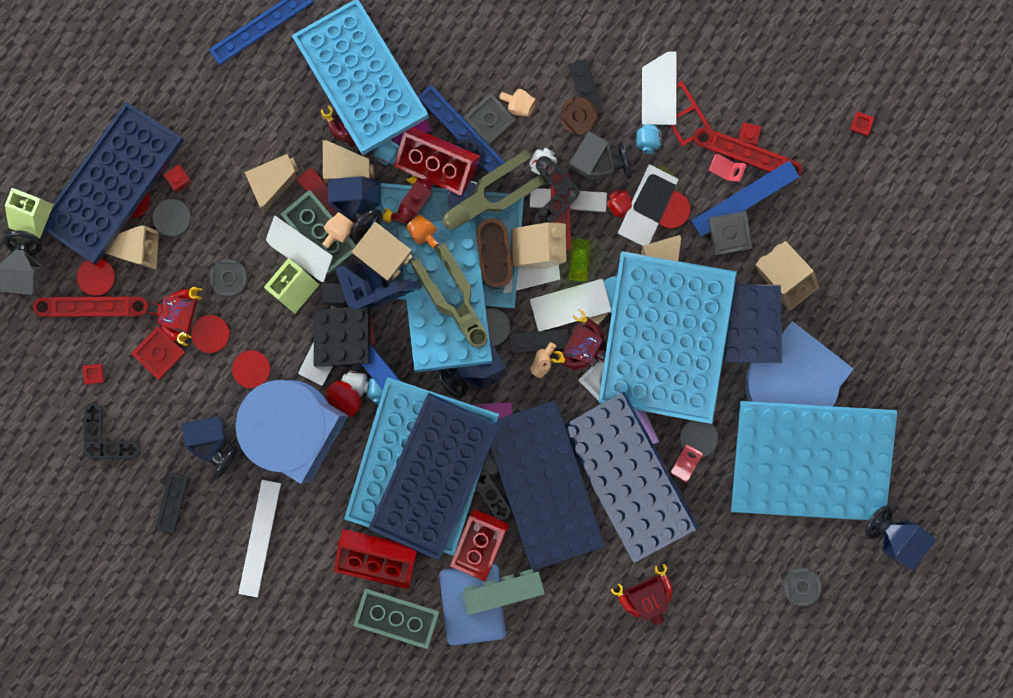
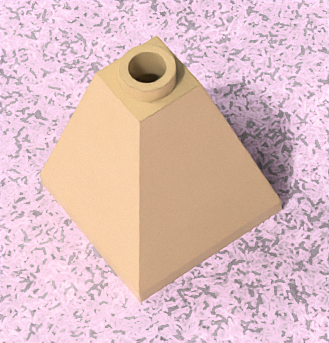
[105,226,159,269]

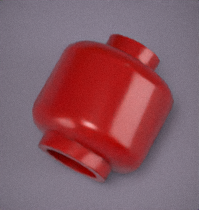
[607,189,633,218]

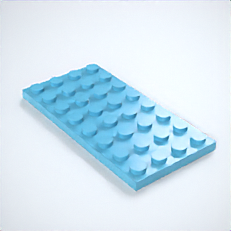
[292,0,429,155]
[398,218,492,373]

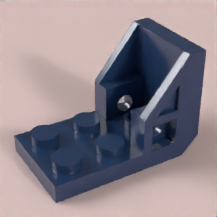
[335,263,422,310]

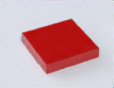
[131,326,185,380]

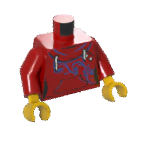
[149,287,202,346]

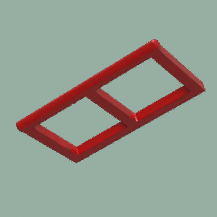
[670,81,711,147]

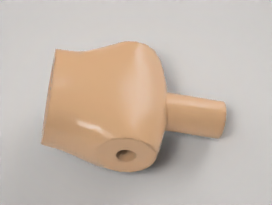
[500,89,537,117]
[323,212,354,248]
[530,342,556,378]

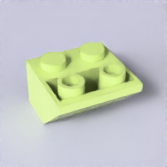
[5,188,54,239]
[264,258,320,314]

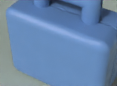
[439,564,506,645]

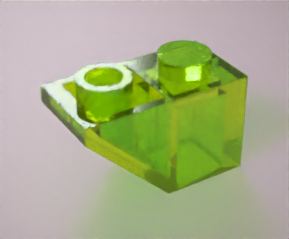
[568,239,591,282]

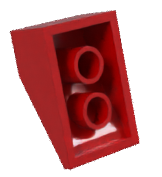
[450,509,510,582]

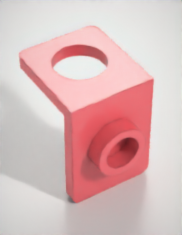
[709,154,746,182]
[670,445,703,483]

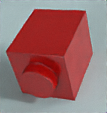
[164,164,192,194]

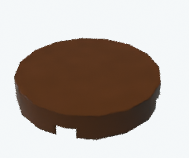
[560,97,598,135]

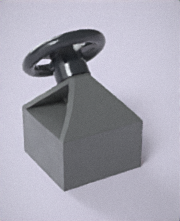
[569,131,632,181]
[0,230,42,295]

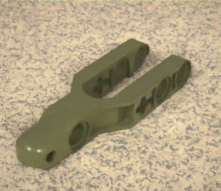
[442,150,547,230]
[410,243,488,349]

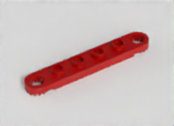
[693,127,802,180]
[33,297,149,317]

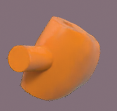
[406,215,439,249]

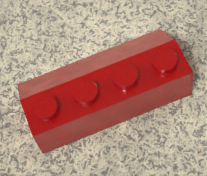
[394,127,480,196]
[333,529,417,589]

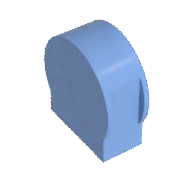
[745,321,853,406]
[236,380,348,484]

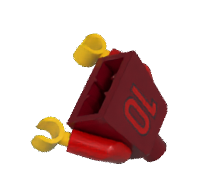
[611,564,673,625]

